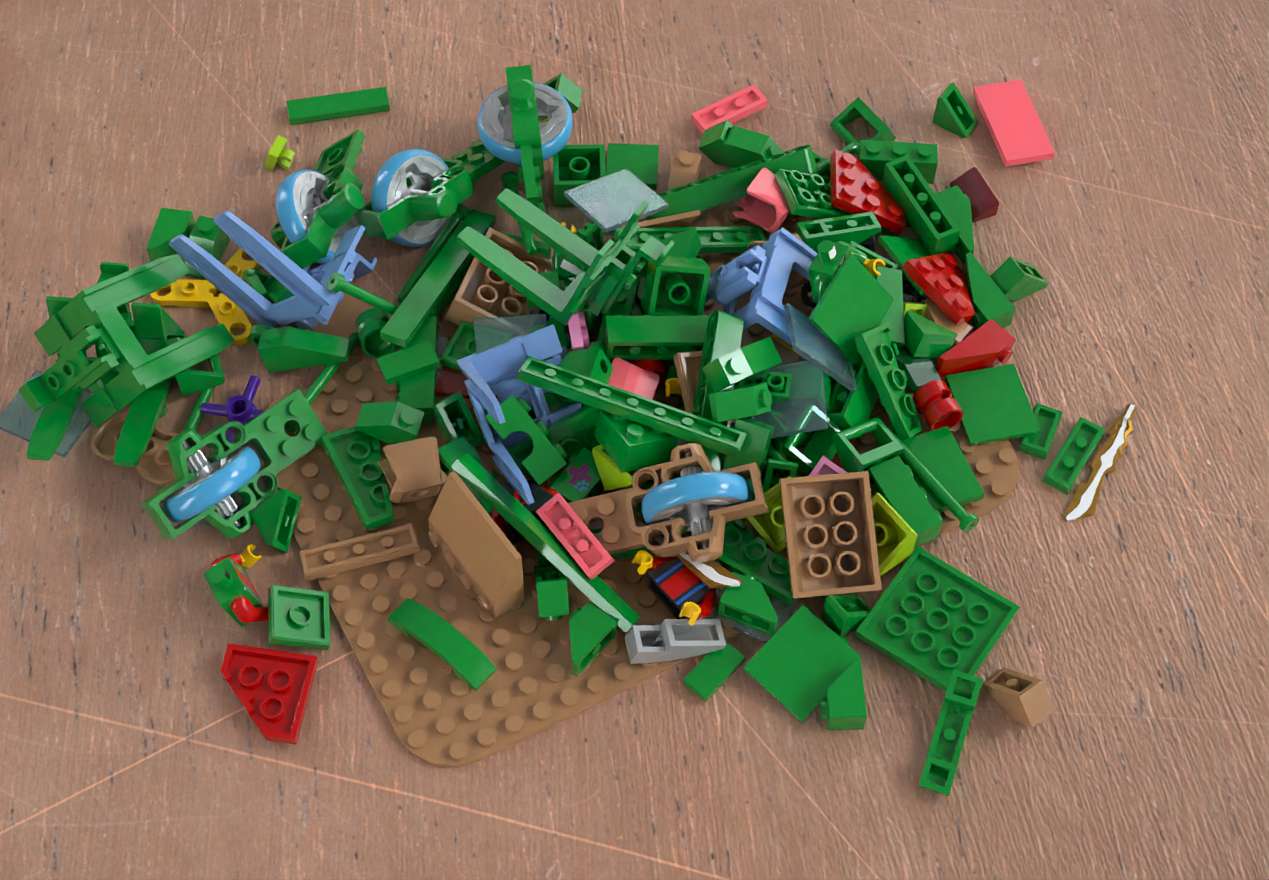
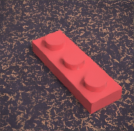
[691,85,768,134]
[536,492,615,580]

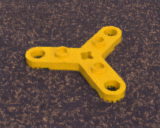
[150,248,262,346]

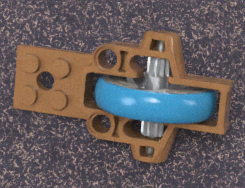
[568,443,768,562]

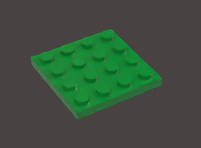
[855,546,1020,692]

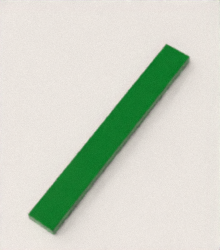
[380,209,496,348]
[517,356,747,458]
[451,453,641,632]

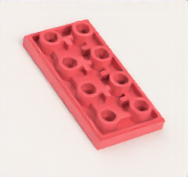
[973,79,1055,167]

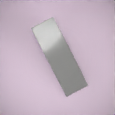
[625,619,726,664]

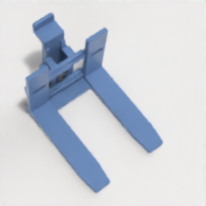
[169,210,377,331]
[705,227,847,377]
[457,325,582,504]

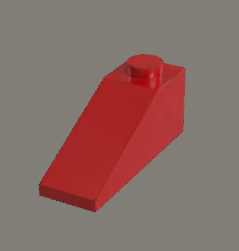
[935,319,1016,377]

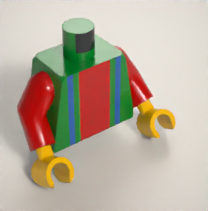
[204,544,268,627]

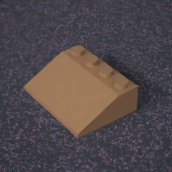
[444,227,552,338]
[428,471,525,618]
[779,471,882,599]

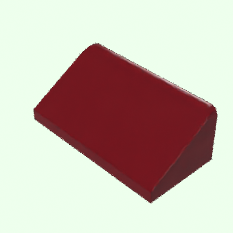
[950,167,999,222]

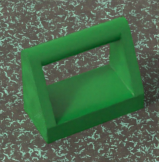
[830,97,896,155]
[167,337,225,396]
[781,404,842,477]
[833,417,904,473]

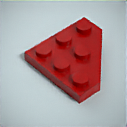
[830,149,905,234]
[902,253,975,325]
[220,643,319,745]

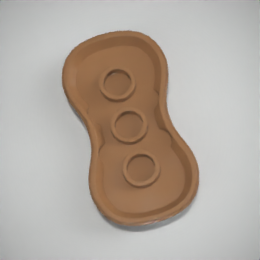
[90,411,203,486]

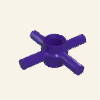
[201,375,265,443]

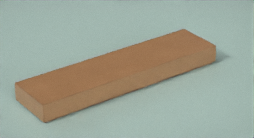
[298,523,421,581]

